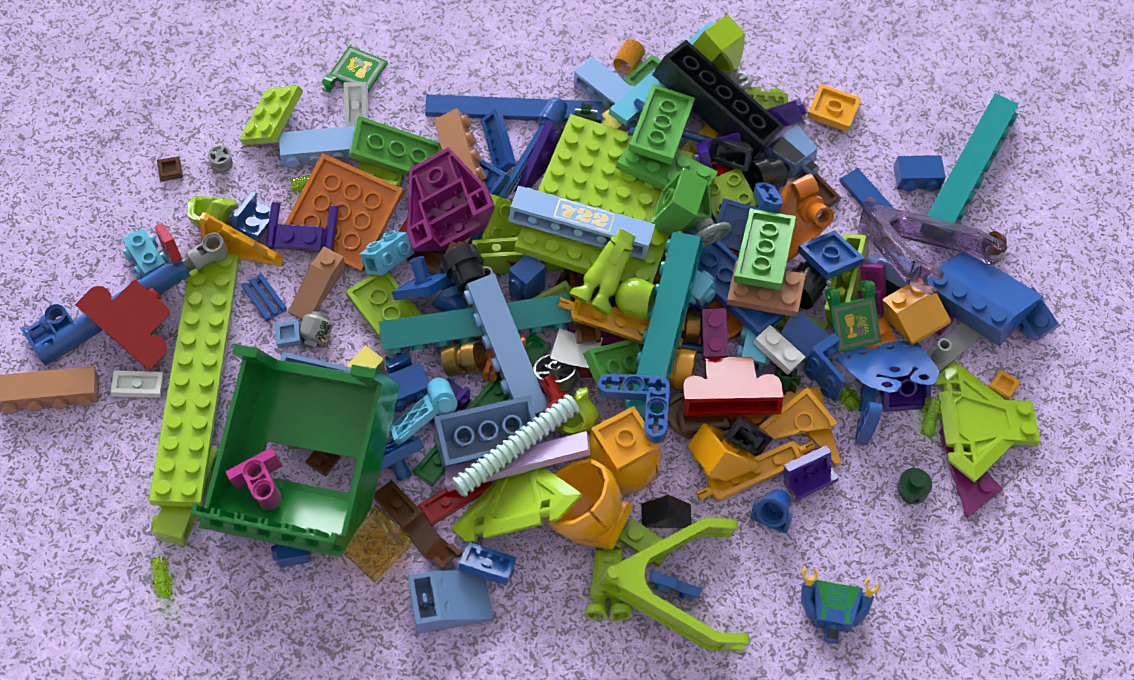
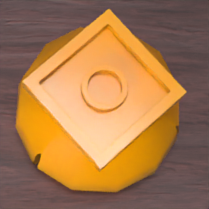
[583,406,662,495]
[544,459,633,550]

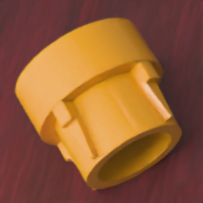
[669,348,697,390]

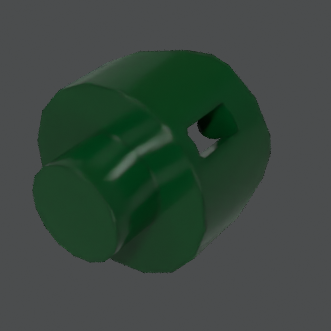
[897,468,932,505]

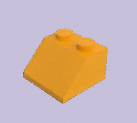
[882,277,951,345]
[687,423,760,481]

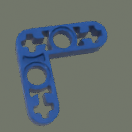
[598,374,670,443]
[855,384,882,445]

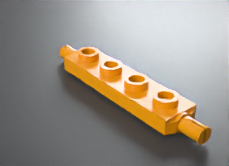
[558,297,683,348]
[695,440,816,502]

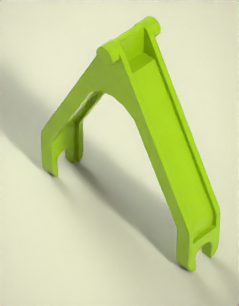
[596,517,750,651]

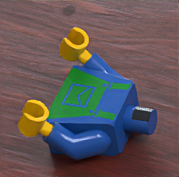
[801,567,880,644]

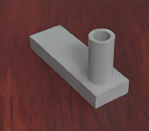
[926,323,983,373]

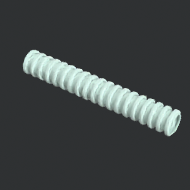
[452,394,580,497]

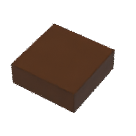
[157,156,183,182]

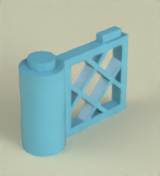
[390,378,457,446]

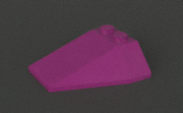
[407,147,495,251]

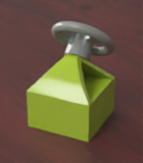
[692,14,753,90]

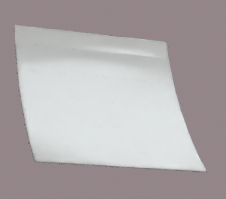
[550,328,603,368]

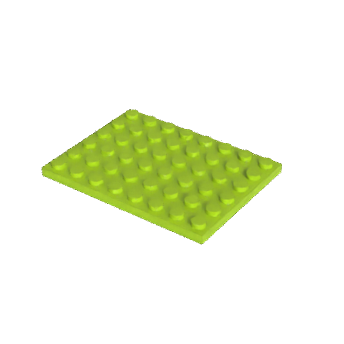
[514,114,695,284]

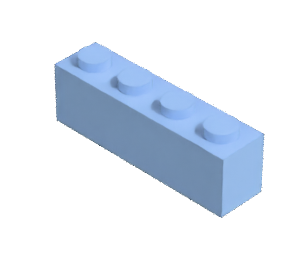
[279,126,362,168]

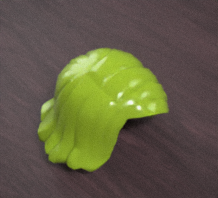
[188,195,238,229]
[554,387,599,436]

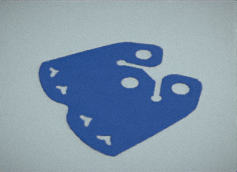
[836,341,939,393]

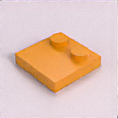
[807,84,861,132]

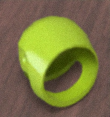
[615,277,656,320]

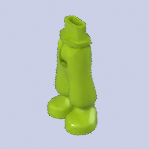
[569,228,636,315]
[584,539,633,621]

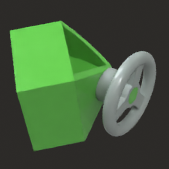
[651,168,731,248]

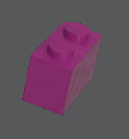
[700,309,728,361]

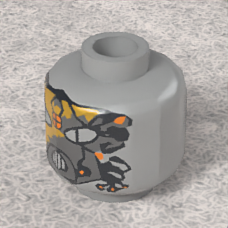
[300,311,333,348]

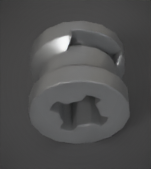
[208,145,233,173]

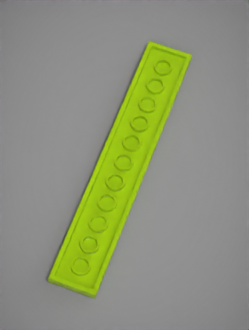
[149,254,239,507]

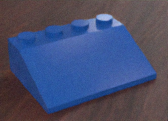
[926,249,1043,346]

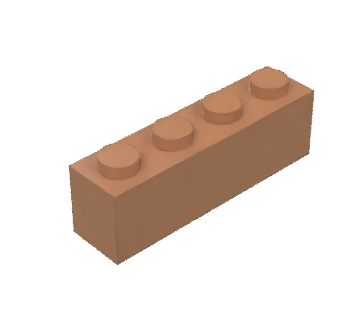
[434,108,486,186]
[0,366,99,413]

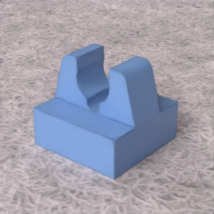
[275,319,302,349]

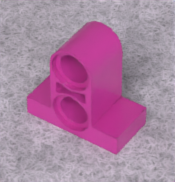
[226,447,283,510]

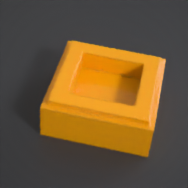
[989,369,1021,400]

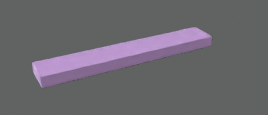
[445,431,590,492]

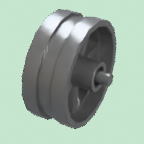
[533,354,577,394]

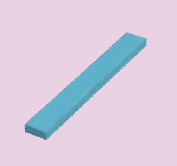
[608,21,714,126]

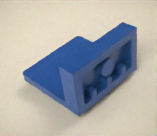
[804,333,847,403]

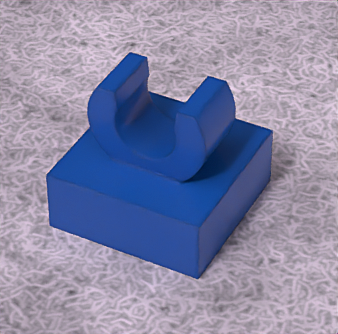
[385,352,412,375]

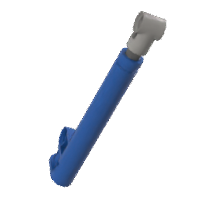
[20,233,228,366]

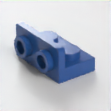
[230,191,271,242]
[1020,287,1061,341]
[458,542,517,585]

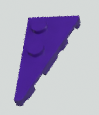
[514,120,564,192]

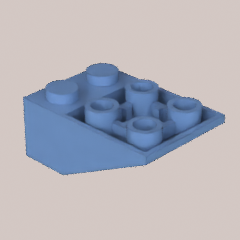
[408,571,493,634]

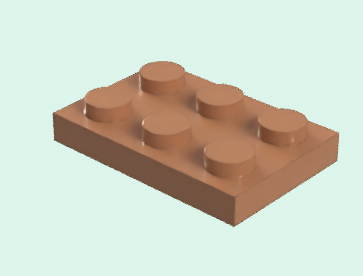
[727,262,806,317]

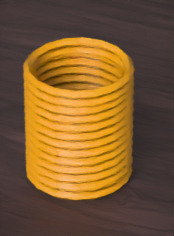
[613,39,645,74]

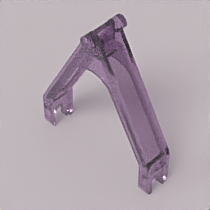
[857,197,1005,295]

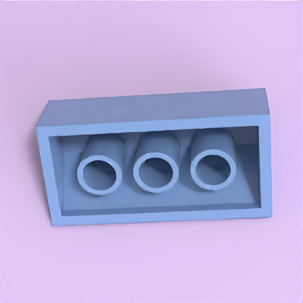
[434,395,542,468]

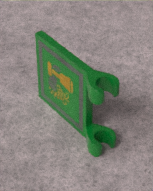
[322,45,388,93]
[825,280,881,353]

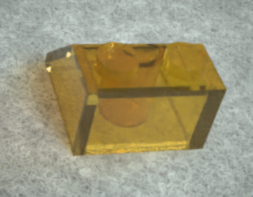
[343,504,412,582]

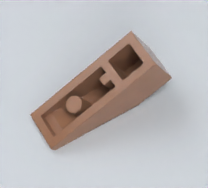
[288,247,346,320]

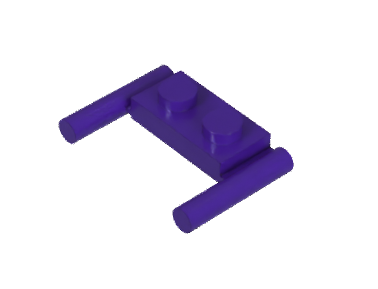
[265,202,339,252]

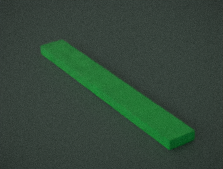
[413,333,551,487]

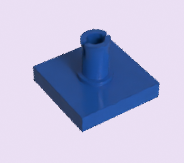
[716,198,761,251]
[797,230,864,280]
[392,256,452,301]
[381,436,425,481]

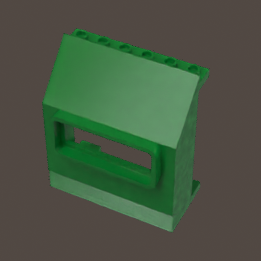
[190,344,400,557]

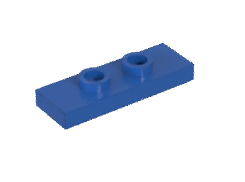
[481,108,516,173]

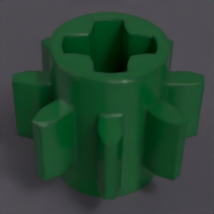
[574,103,597,122]
[771,367,801,395]

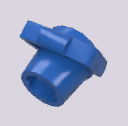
[431,284,469,312]
[750,489,793,533]

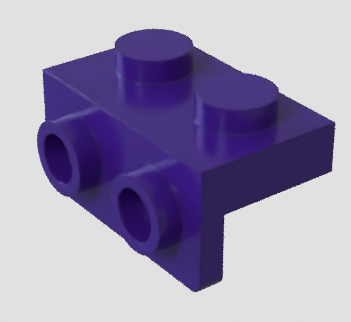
[784,446,838,500]

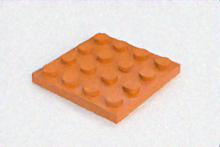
[285,153,404,273]

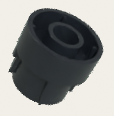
[742,157,788,194]
[440,244,486,293]
[791,261,828,310]

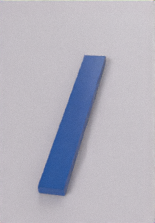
[425,94,602,123]

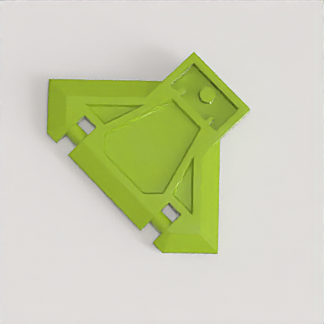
[935,360,1041,483]
[452,467,583,543]

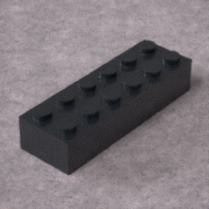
[652,40,785,160]

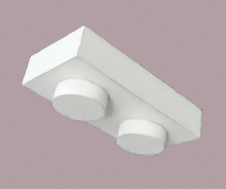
[344,82,368,127]
[753,325,805,375]
[111,370,164,398]

